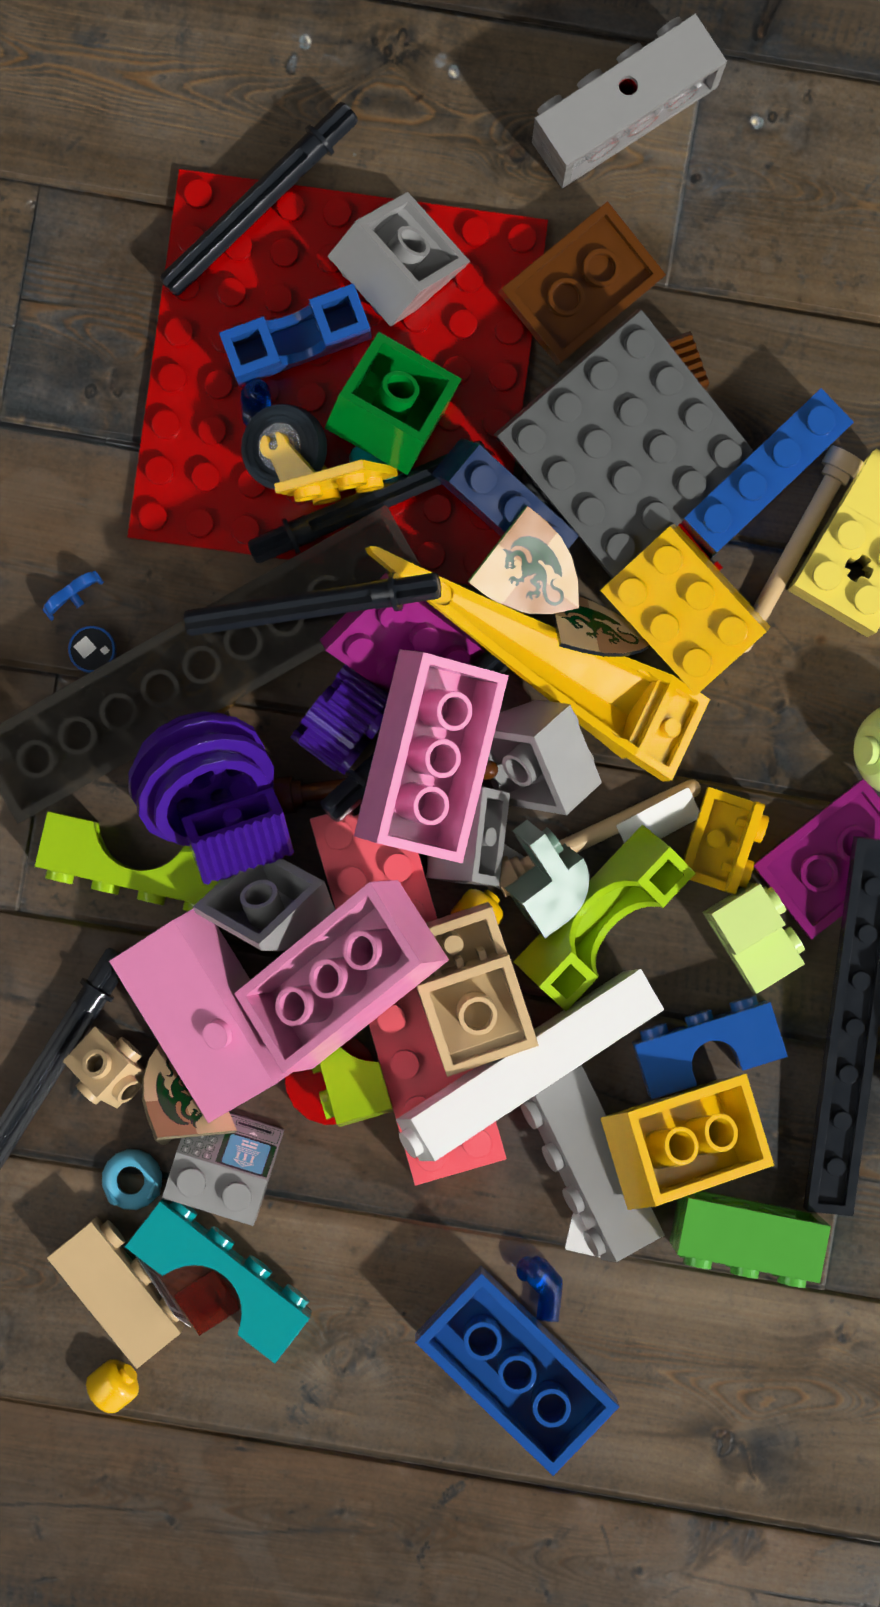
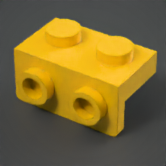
[683,787,769,894]

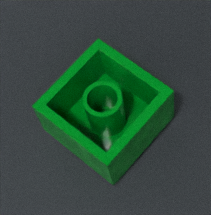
[324,332,461,475]

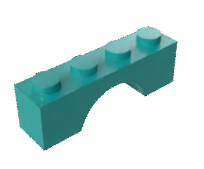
[125,1198,312,1364]

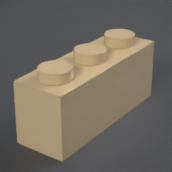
[47,1216,185,1369]

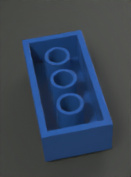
[415,1265,620,1476]

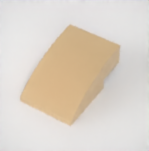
[416,902,539,1077]

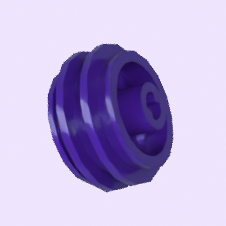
[128,711,274,846]

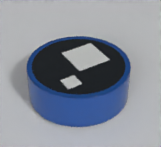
[68,626,117,674]

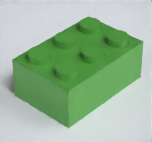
[669,1191,831,1288]

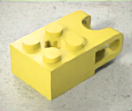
[788,449,880,637]

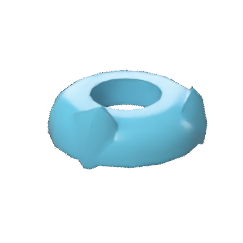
[102,1149,162,1210]

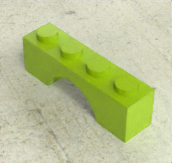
[35,811,221,911]
[514,825,696,1011]
[312,1047,393,1127]

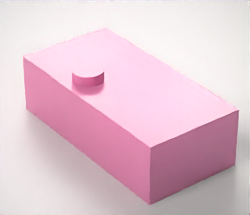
[354,649,509,863]
[234,880,449,1074]
[109,909,292,1123]

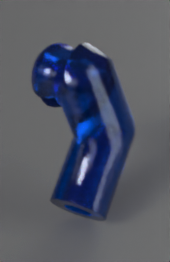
[240,379,291,448]
[516,1256,563,1322]

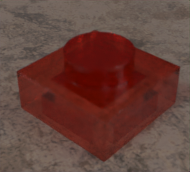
[174,1269,240,1336]

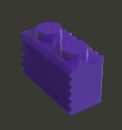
[181,787,294,885]

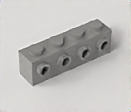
[521,1065,665,1262]

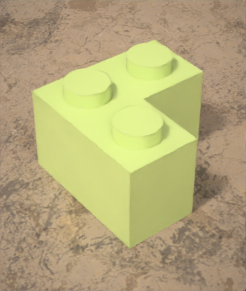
[702,883,805,994]

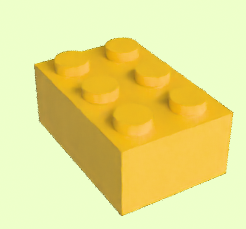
[600,524,770,695]
[600,1074,774,1210]

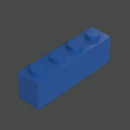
[681,388,854,558]

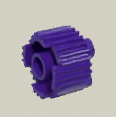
[290,664,389,775]

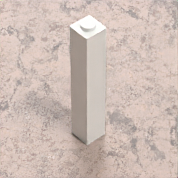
[396,969,664,1161]

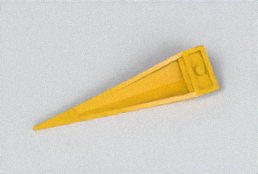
[365,546,710,782]

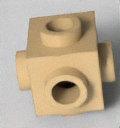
[63,1027,145,1109]

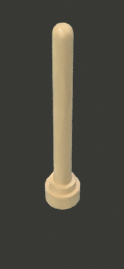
[744,445,864,653]
[499,779,701,897]

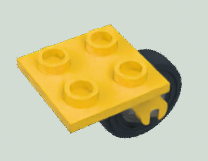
[241,404,398,505]

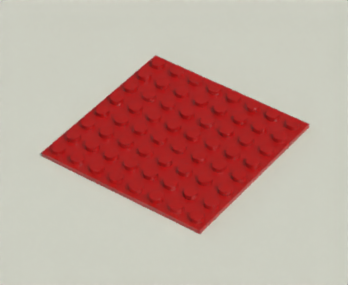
[127,169,548,586]

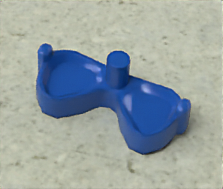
[42,571,104,621]

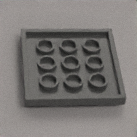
[494,309,754,578]

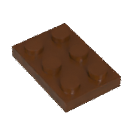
[498,201,666,365]

